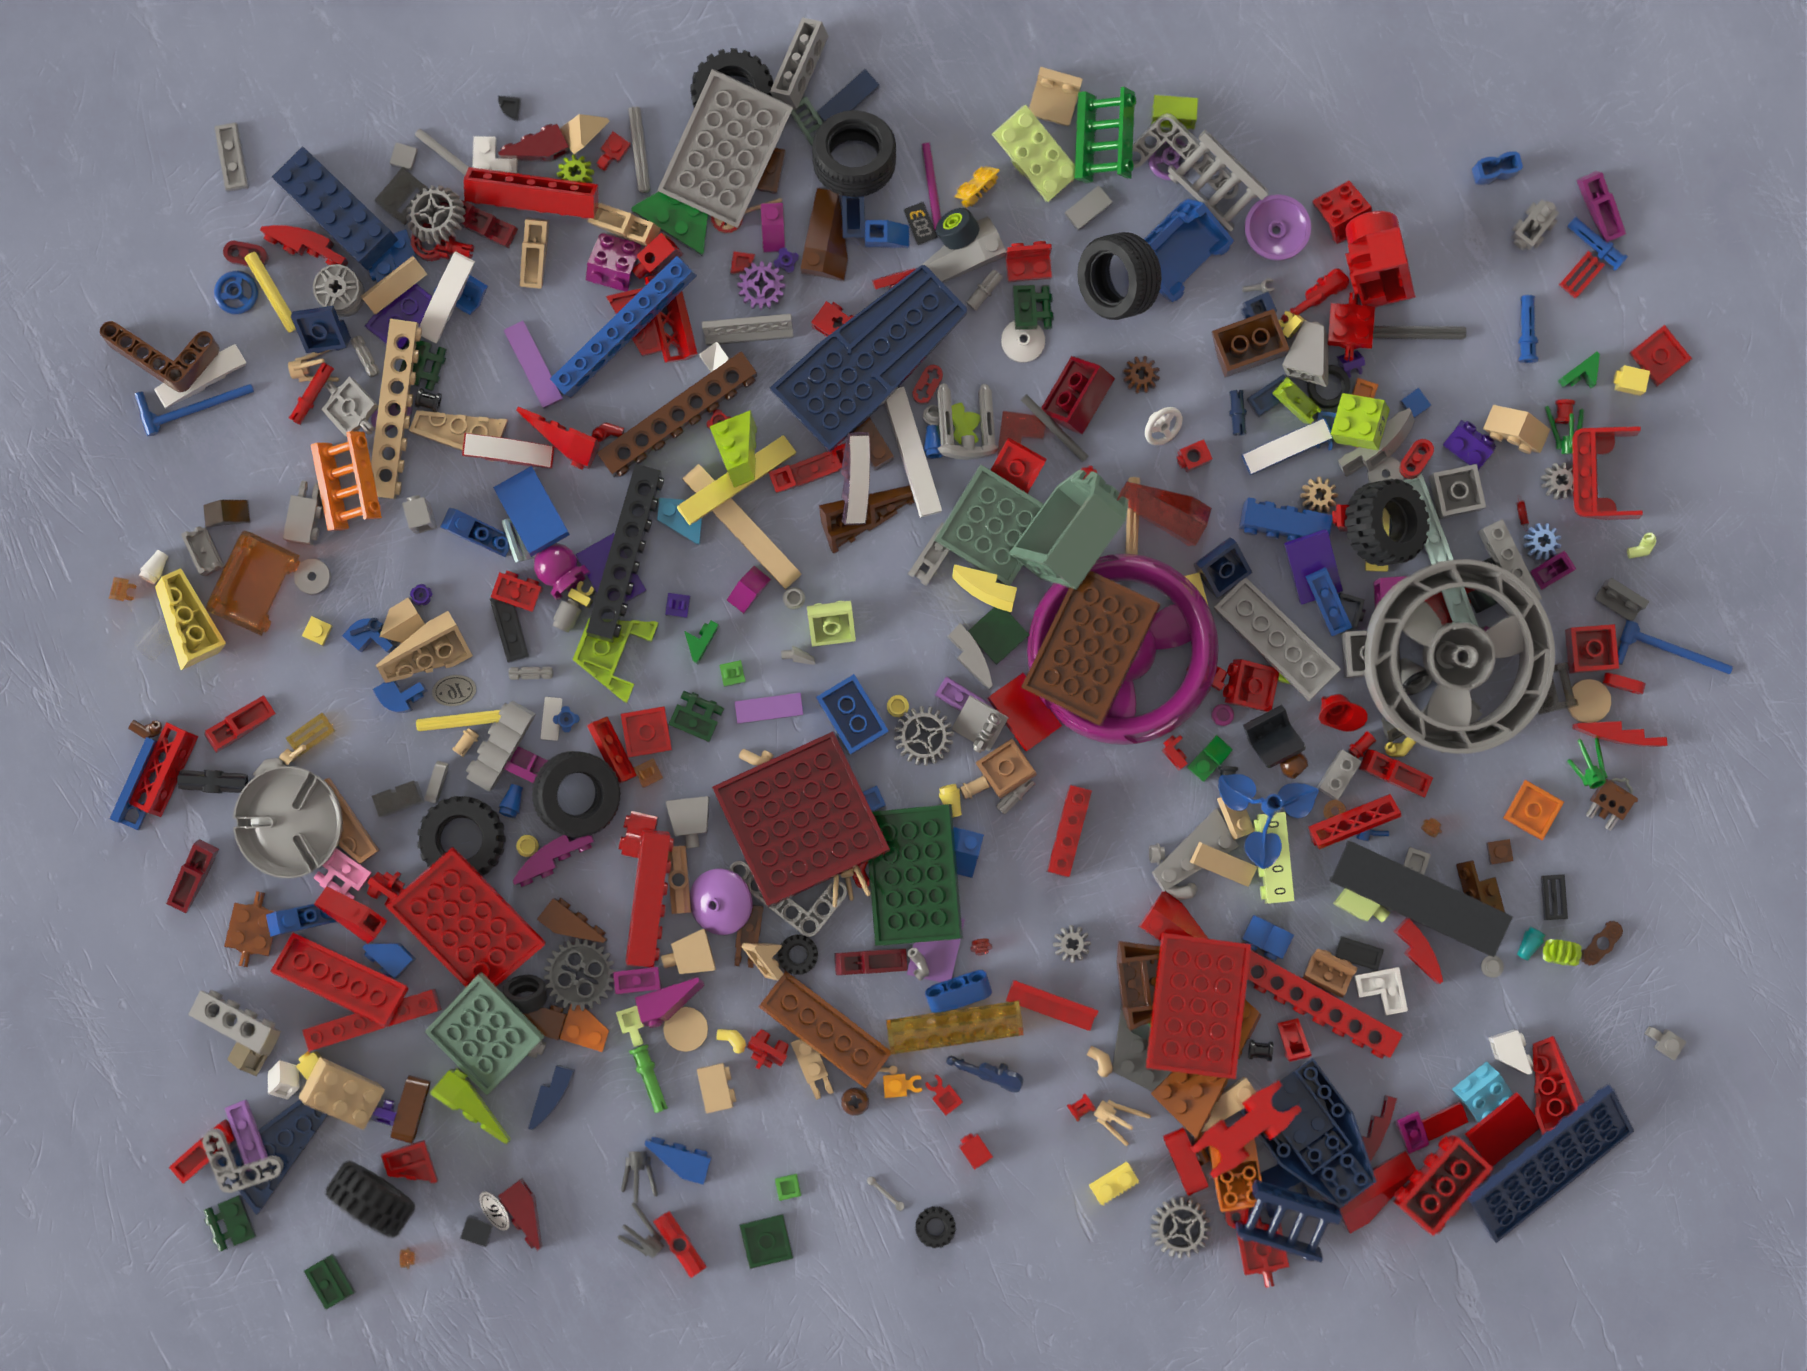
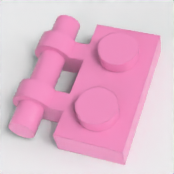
[314,848,372,900]

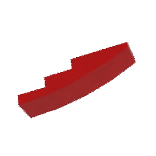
[1572,721,1668,747]

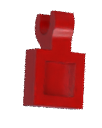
[597,131,631,172]

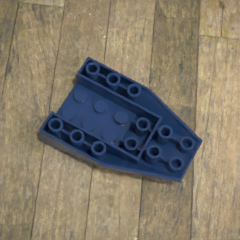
[1239,1058,1376,1208]

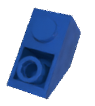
[865,220,909,248]
[362,943,416,979]

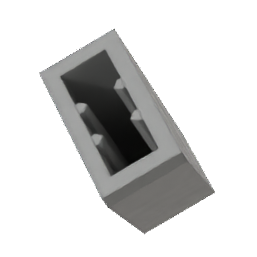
[1282,321,1329,387]

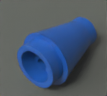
[924,425,944,459]
[498,784,523,818]

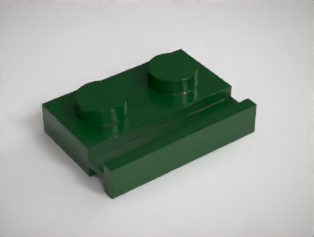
[304,1253,355,1310]

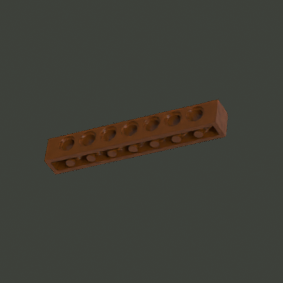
[597,351,757,477]

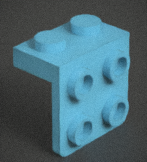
[1452,1062,1513,1123]

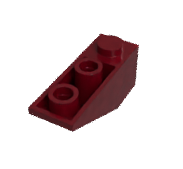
[498,124,571,162]
[498,1178,543,1251]

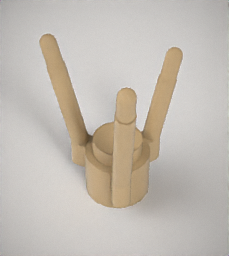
[288,350,339,382]
[833,866,870,908]
[1094,1100,1151,1146]

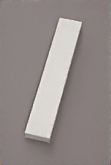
[885,387,942,518]

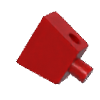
[632,232,683,279]

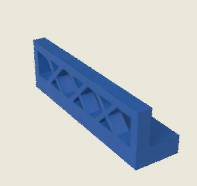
[109,737,166,830]

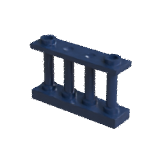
[1235,1179,1342,1263]

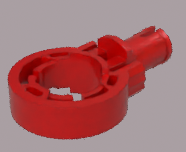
[411,223,474,261]

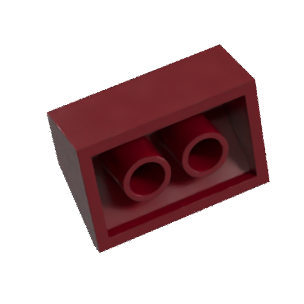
[1041,356,1115,435]

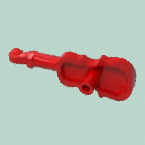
[1281,268,1349,323]

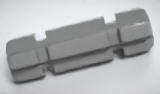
[351,335,380,377]
[509,667,553,680]

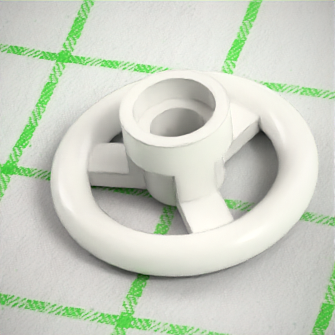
[1145,407,1183,446]

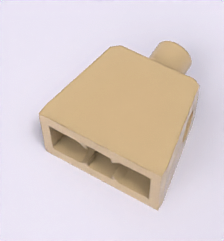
[661,929,717,974]

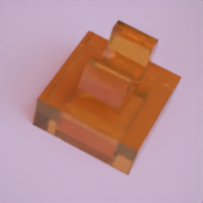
[109,577,137,601]
[634,758,663,788]

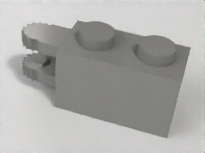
[283,480,323,546]

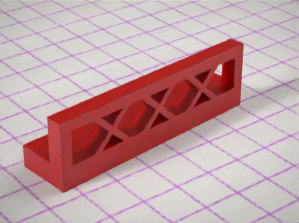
[644,275,698,363]
[129,722,199,817]
[1308,794,1402,850]
[1006,980,1099,1031]

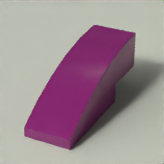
[1577,171,1626,242]

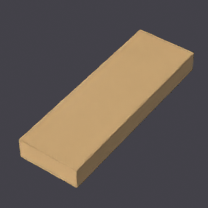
[361,256,427,314]
[1190,842,1257,887]

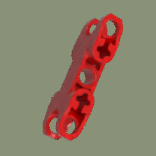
[1190,1080,1301,1179]

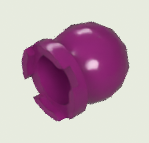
[534,543,590,600]

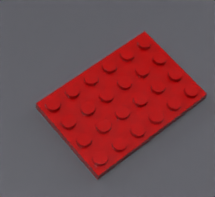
[386,847,546,987]
[1146,933,1251,1079]

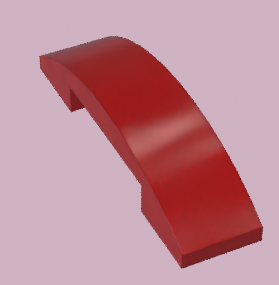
[768,441,851,493]

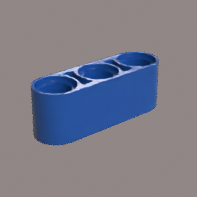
[925,970,992,1015]

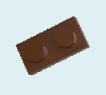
[756,148,786,194]

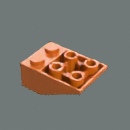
[1208,1138,1266,1212]

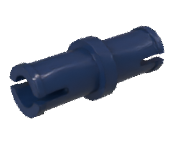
[1229,390,1247,436]

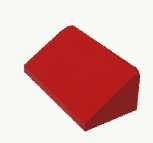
[1422,1102,1469,1141]

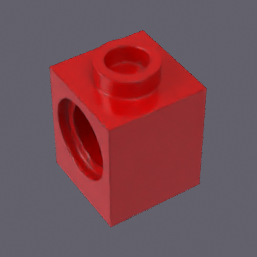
[1176,439,1213,473]
[959,1133,993,1170]

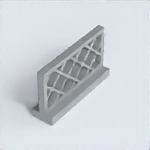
[702,314,793,346]

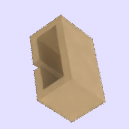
[697,1063,737,1114]

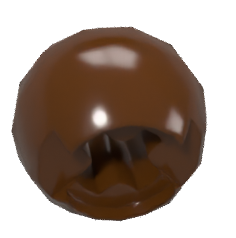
[1280,753,1308,779]
[841,1087,869,1116]

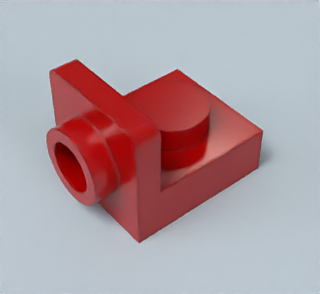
[1161,735,1188,771]

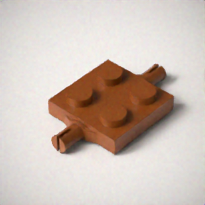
[224,891,276,967]

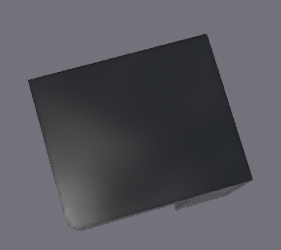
[460,1215,493,1247]

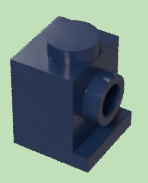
[1241,291,1277,319]

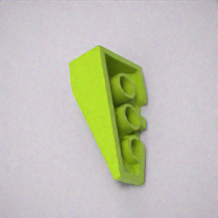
[430,1068,511,1144]

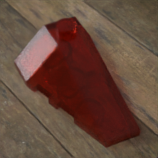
[1117,481,1212,546]

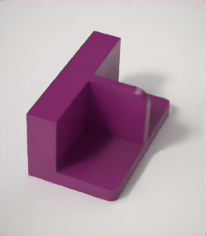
[504,747,548,783]
[613,967,662,994]

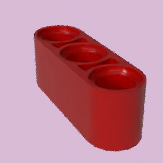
[1163,1127,1209,1196]

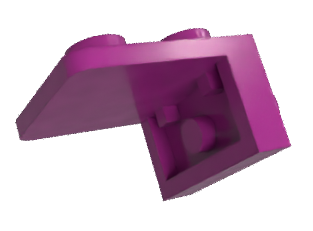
[586,233,641,292]

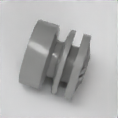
[313,264,365,317]

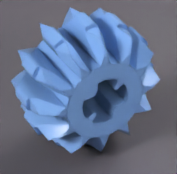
[1523,523,1561,560]

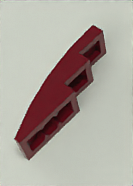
[440,200,518,248]
[1361,1095,1397,1162]

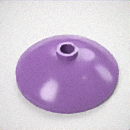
[1245,195,1311,261]
[690,868,752,935]

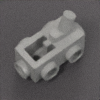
[1512,200,1559,250]

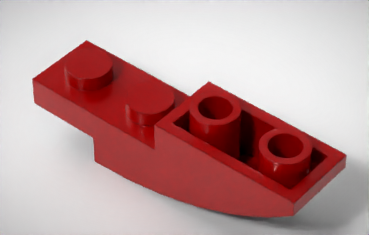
[260,225,349,266]

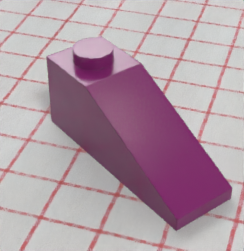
[635,977,705,1028]

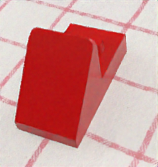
[1277,1018,1311,1062]

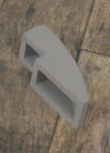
[947,623,992,690]

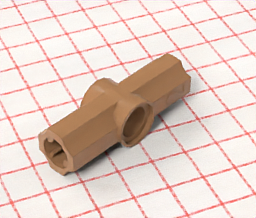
[668,846,691,914]

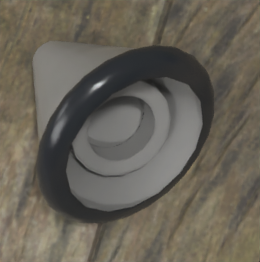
[1400,658,1433,696]

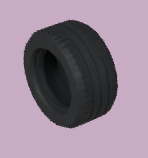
[812,110,896,197]
[1077,232,1162,320]

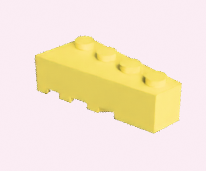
[155,568,226,670]

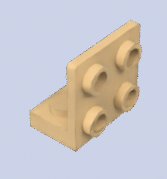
[1029,67,1083,126]

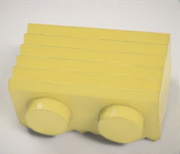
[1089,1161,1139,1205]

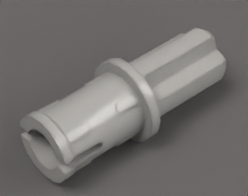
[966,270,1002,311]
[996,779,1035,814]

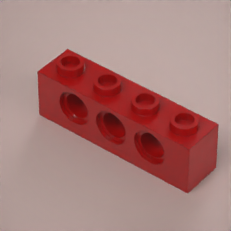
[1046,785,1092,877]

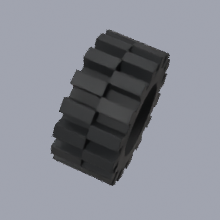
[778,934,818,975]
[915,1206,956,1249]

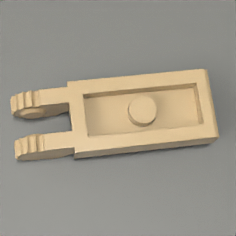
[791,1039,834,1100]

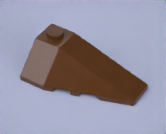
[801,188,848,281]

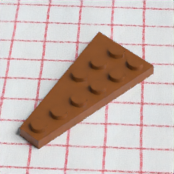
[1150,999,1261,1140]

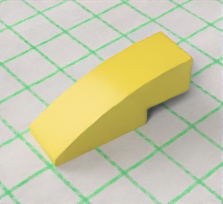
[952,565,1017,613]

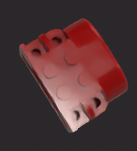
[1345,211,1416,307]

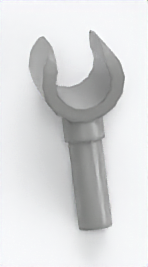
[1242,278,1275,293]

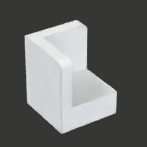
[268,1060,300,1100]

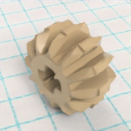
[1300,477,1338,513]

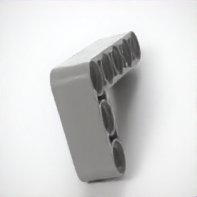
[1133,113,1239,199]
[729,861,847,937]

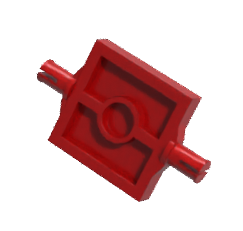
[1328,292,1375,361]
[1236,1211,1289,1288]

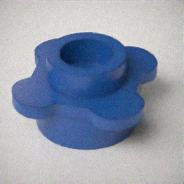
[553,706,580,733]

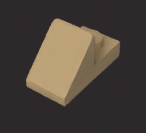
[741,943,783,980]

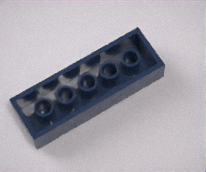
[272,146,398,270]

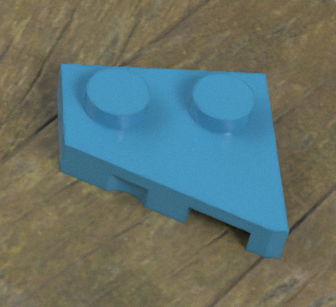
[657,498,702,545]

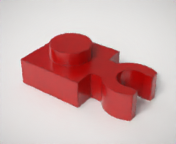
[925,1074,963,1116]

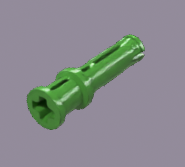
[629,1044,668,1113]

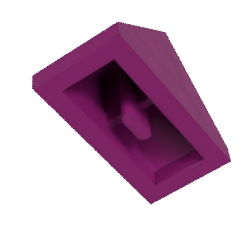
[1530,550,1576,590]
[727,566,771,614]

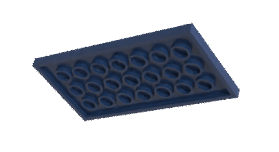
[1467,1084,1634,1243]

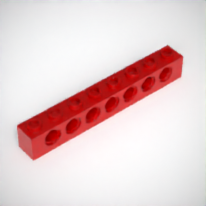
[1247,951,1403,1059]

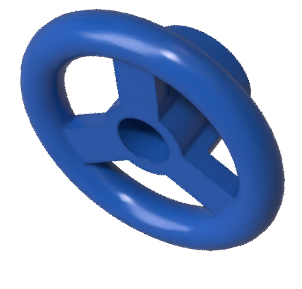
[214,271,258,314]

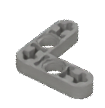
[202,1129,283,1193]

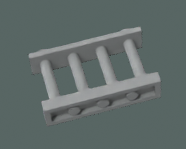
[1168,129,1268,232]

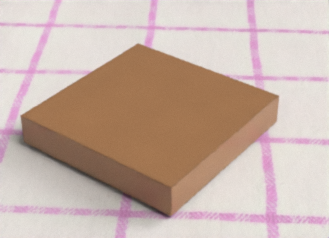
[975,739,1037,799]

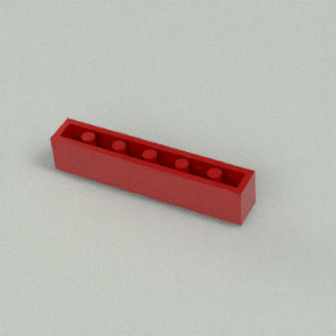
[463,167,599,219]
[625,829,674,967]

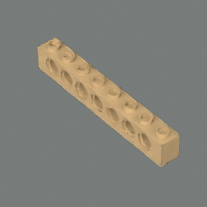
[371,319,422,499]

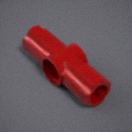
[653,1210,707,1278]

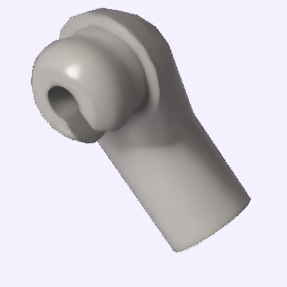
[1166,883,1197,900]

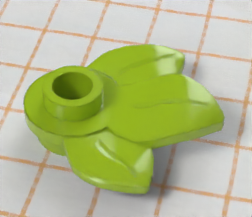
[952,402,980,445]

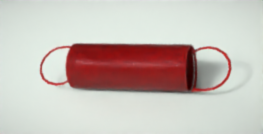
[1516,495,1529,531]

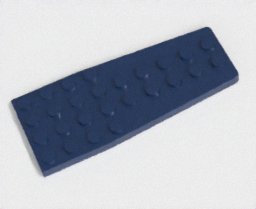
[770,265,967,452]

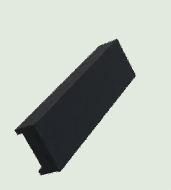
[1329,840,1513,957]

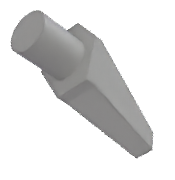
[781,646,816,665]

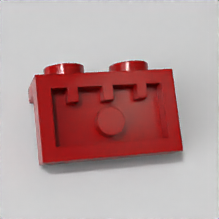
[491,570,543,612]

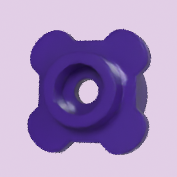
[774,248,799,273]

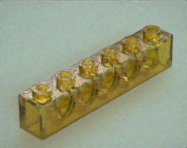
[886,1001,1024,1055]

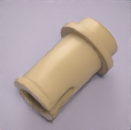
[452,728,479,757]
[960,775,989,799]

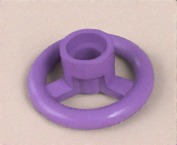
[1148,138,1188,180]

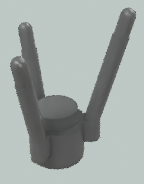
[621,1151,658,1203]
[618,1202,664,1259]

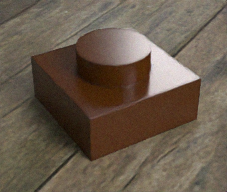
[1486,839,1513,864]

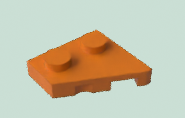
[560,1004,610,1052]

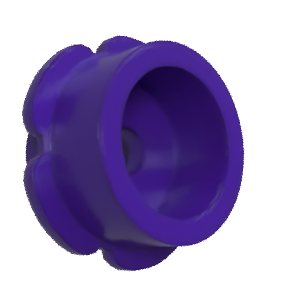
[410,584,432,606]

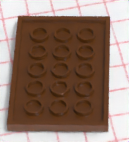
[1021,571,1161,727]

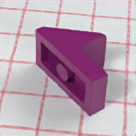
[1394,1111,1429,1154]

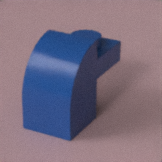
[342,618,396,653]
[372,681,427,713]

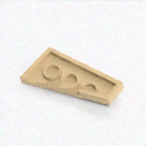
[409,410,508,462]

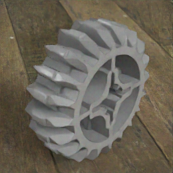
[405,185,466,245]
[894,706,954,766]
[1150,1197,1211,1259]

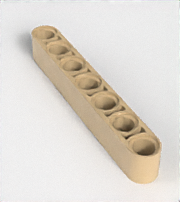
[682,464,802,590]

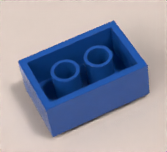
[816,674,889,755]

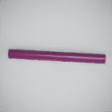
[921,143,941,230]

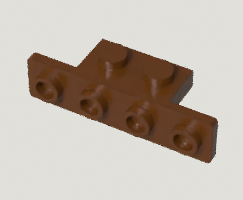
[1456,860,1505,912]

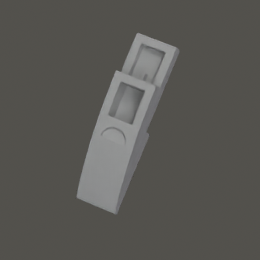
[1338,408,1415,477]

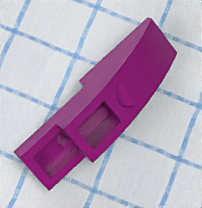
[513,835,595,887]

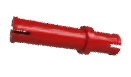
[288,362,335,425]

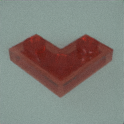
[997,411,1046,456]

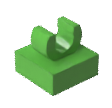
[719,660,746,687]

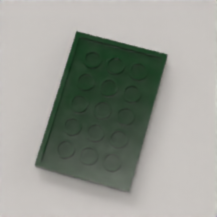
[868,804,963,946]

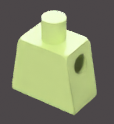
[1333,888,1390,922]

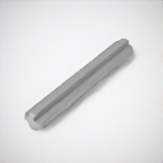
[629,107,650,193]

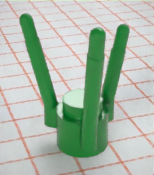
[1545,406,1584,454]
[1567,738,1608,789]

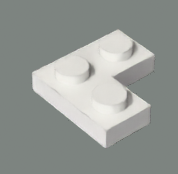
[473,136,518,173]
[1354,967,1408,1015]

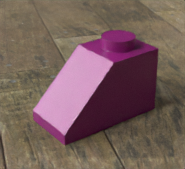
[761,203,785,253]

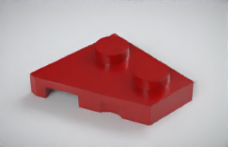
[381,1140,438,1183]

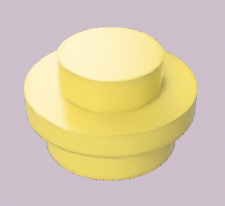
[887,695,909,717]
[516,835,539,857]

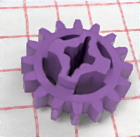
[737,261,785,310]

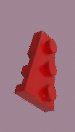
[606,287,662,356]

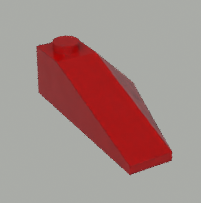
[1138,891,1209,942]

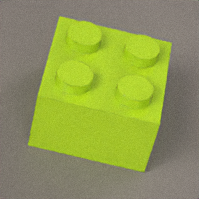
[1331,393,1390,450]

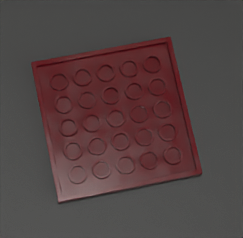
[712,731,890,907]

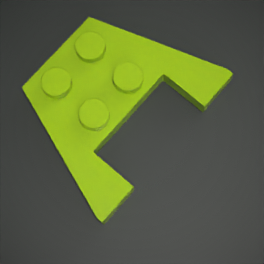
[573,618,659,703]

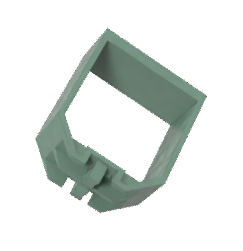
[1009,470,1129,589]

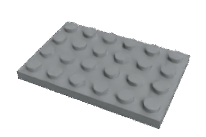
[657,68,793,228]

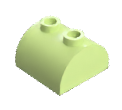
[807,600,856,647]

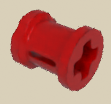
[1554,399,1575,424]
[1067,1093,1096,1122]

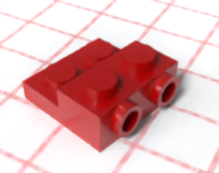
[1223,659,1279,712]

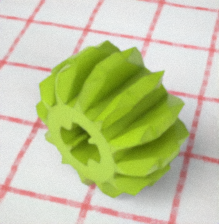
[557,154,595,183]
[1543,939,1582,966]

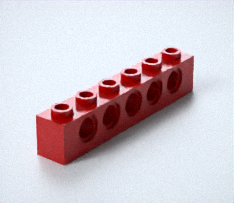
[302,989,442,1052]

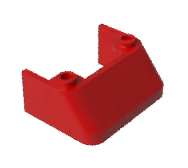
[1572,426,1643,520]

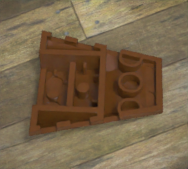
[1117,941,1160,1031]

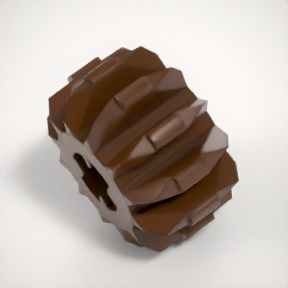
[1123,356,1160,394]

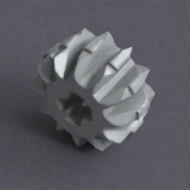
[1541,463,1573,500]
[1053,925,1091,963]

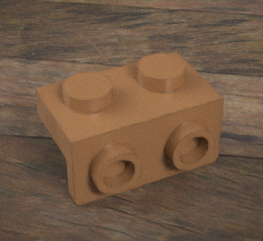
[1302,949,1358,998]

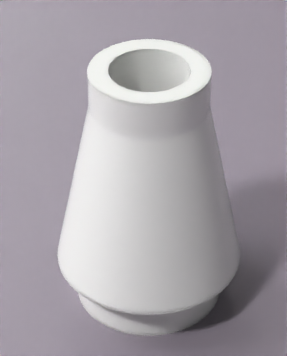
[139,550,169,584]

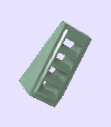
[791,96,823,146]

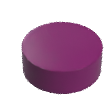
[1211,704,1234,726]

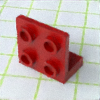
[1312,181,1372,244]
[1006,241,1052,282]

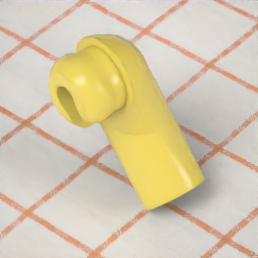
[1385,736,1417,757]

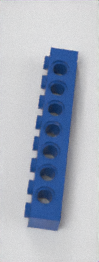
[550,256,697,398]

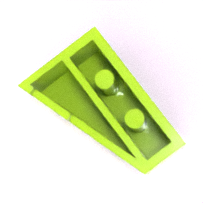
[709,410,757,488]

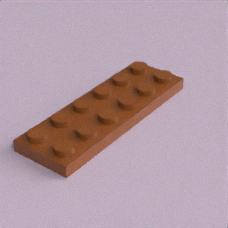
[759,971,892,1089]

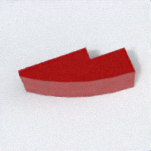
[204,695,276,753]
[1359,749,1433,798]
[1393,918,1443,984]
[169,1119,236,1184]

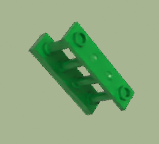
[1075,87,1136,183]

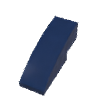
[842,196,865,238]
[528,1065,575,1130]

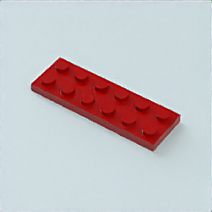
[271,933,409,1028]

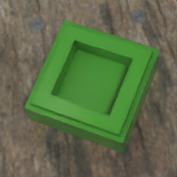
[775,1173,801,1201]

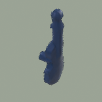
[946,1056,1024,1093]

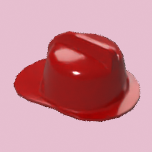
[1319,694,1368,732]

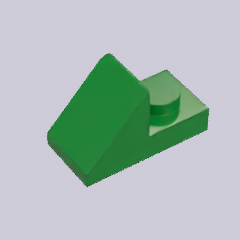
[1558,351,1600,388]
[684,620,720,664]
[1187,735,1233,782]

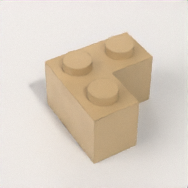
[1483,405,1550,454]

